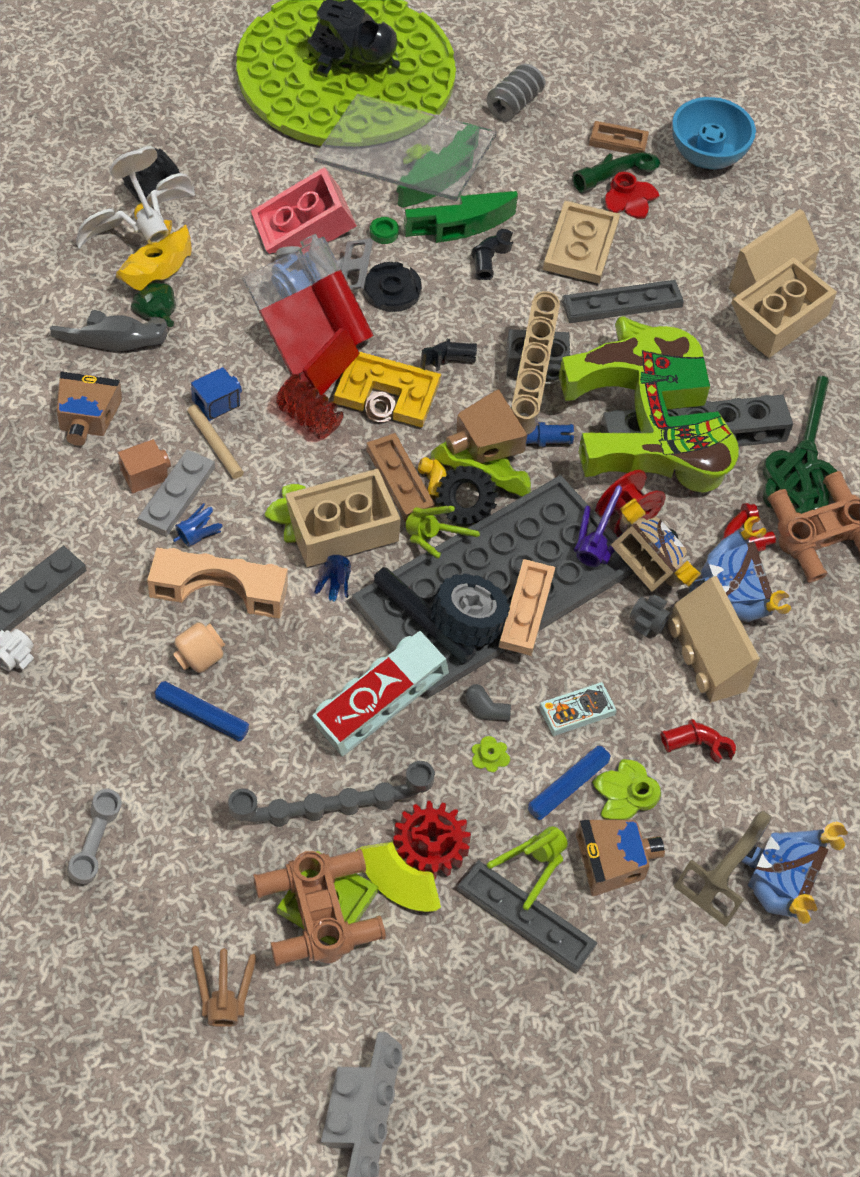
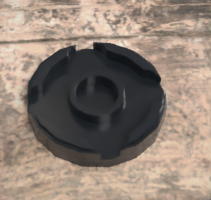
[363,262,422,312]

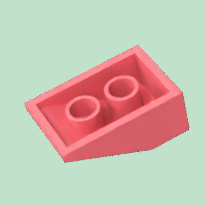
[251,167,357,254]

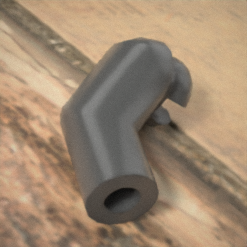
[465,684,511,721]

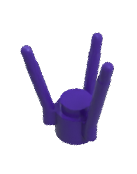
[574,485,623,567]

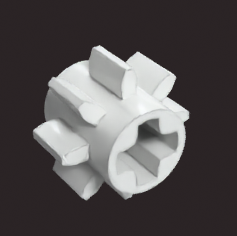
[0,629,34,671]

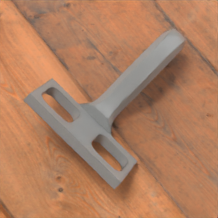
[275,238,373,290]

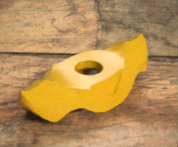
[115,224,192,291]

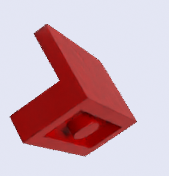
[296,328,360,397]

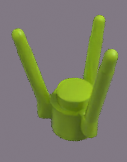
[406,506,480,559]
[487,826,568,910]

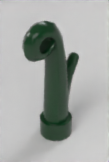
[572,152,661,193]

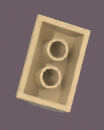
[729,209,819,295]
[731,257,837,358]
[286,469,401,567]
[668,576,760,703]

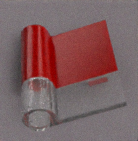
[242,234,374,377]

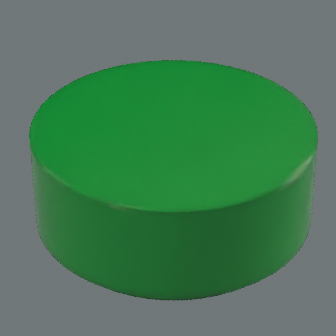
[370,217,399,244]

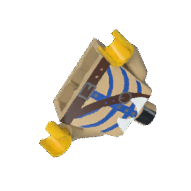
[611,498,701,592]

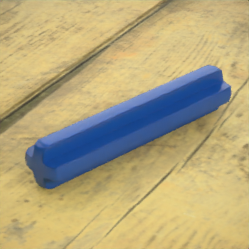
[155,681,249,741]
[528,746,611,820]

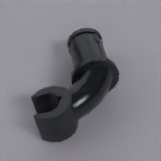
[471,229,514,280]
[420,338,477,371]

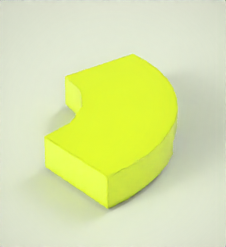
[356,842,441,912]

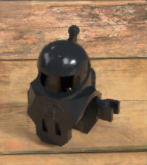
[307,0,400,77]

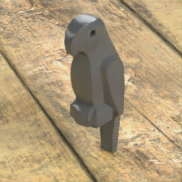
[50,310,168,352]

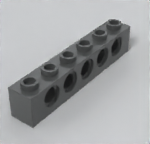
[600,395,793,447]

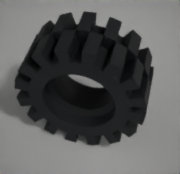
[122,148,180,202]
[436,466,498,525]

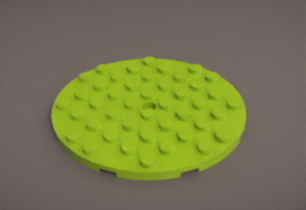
[236,0,456,149]

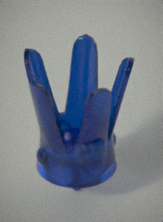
[314,555,351,602]

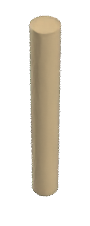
[187,404,244,480]

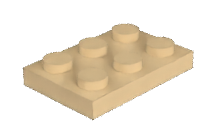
[543,201,620,284]

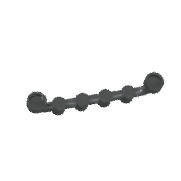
[228,761,435,827]

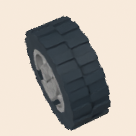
[431,573,510,647]

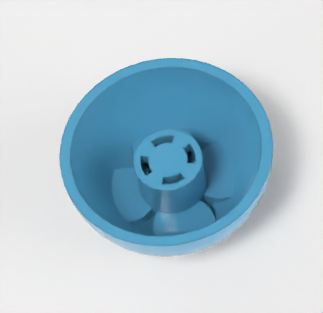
[672,97,756,170]

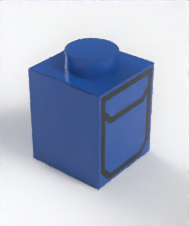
[191,367,242,421]

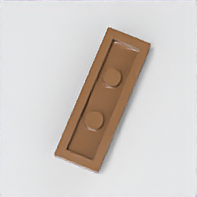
[366,433,435,522]

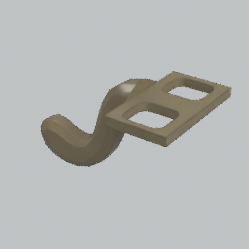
[674,810,772,927]

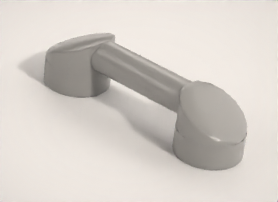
[67,789,122,884]

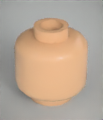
[173,622,225,673]

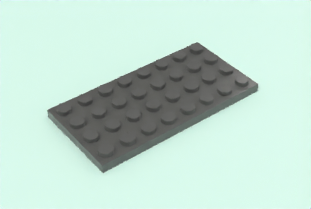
[352,475,635,698]

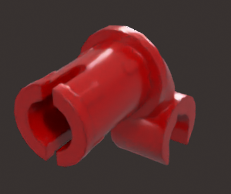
[660,719,736,764]

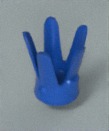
[173,503,223,547]

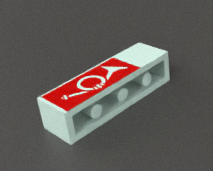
[312,631,449,756]

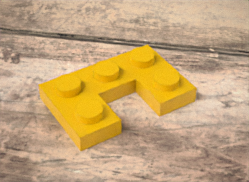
[334,351,441,428]

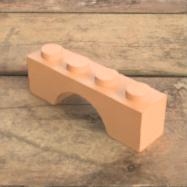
[147,548,288,618]

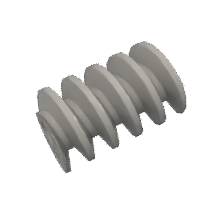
[487,64,546,122]

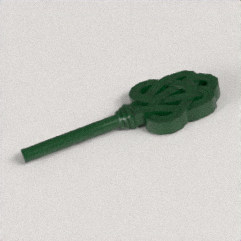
[763,376,837,514]

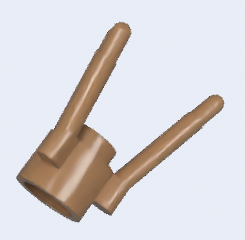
[192,945,256,1027]

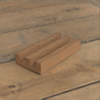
[589,121,649,154]

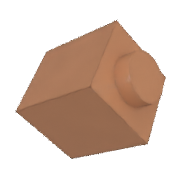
[118,439,171,494]

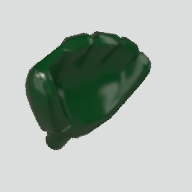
[131,283,176,327]

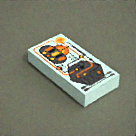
[539,682,616,736]

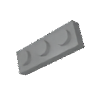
[138,449,215,537]

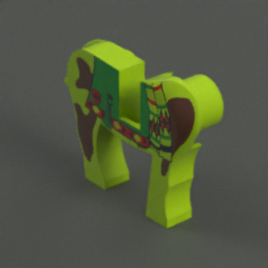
[559,316,739,492]

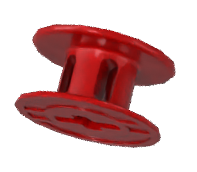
[595,469,666,537]

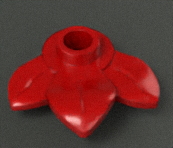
[605,172,660,219]

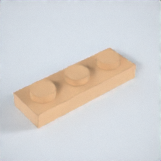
[499,559,555,656]

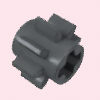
[629,594,671,636]

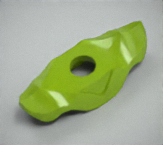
[430,442,531,497]

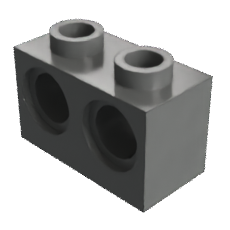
[506,329,570,380]

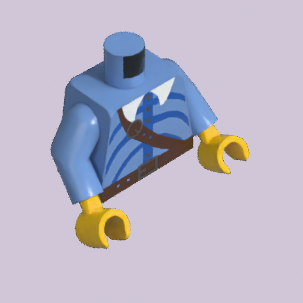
[689,516,791,622]
[742,822,848,924]

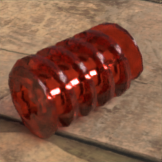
[276,374,344,440]

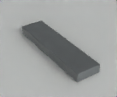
[562,280,684,323]
[457,860,598,974]

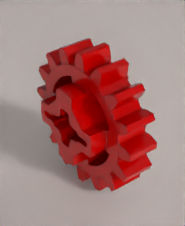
[393,801,471,879]

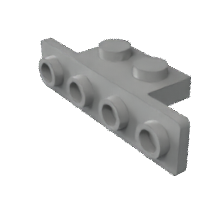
[321,1032,402,1177]

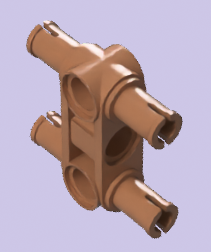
[767,471,860,583]
[253,849,386,966]

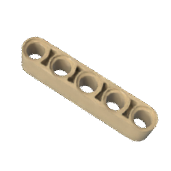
[511,291,560,434]

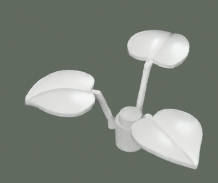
[76,146,195,249]

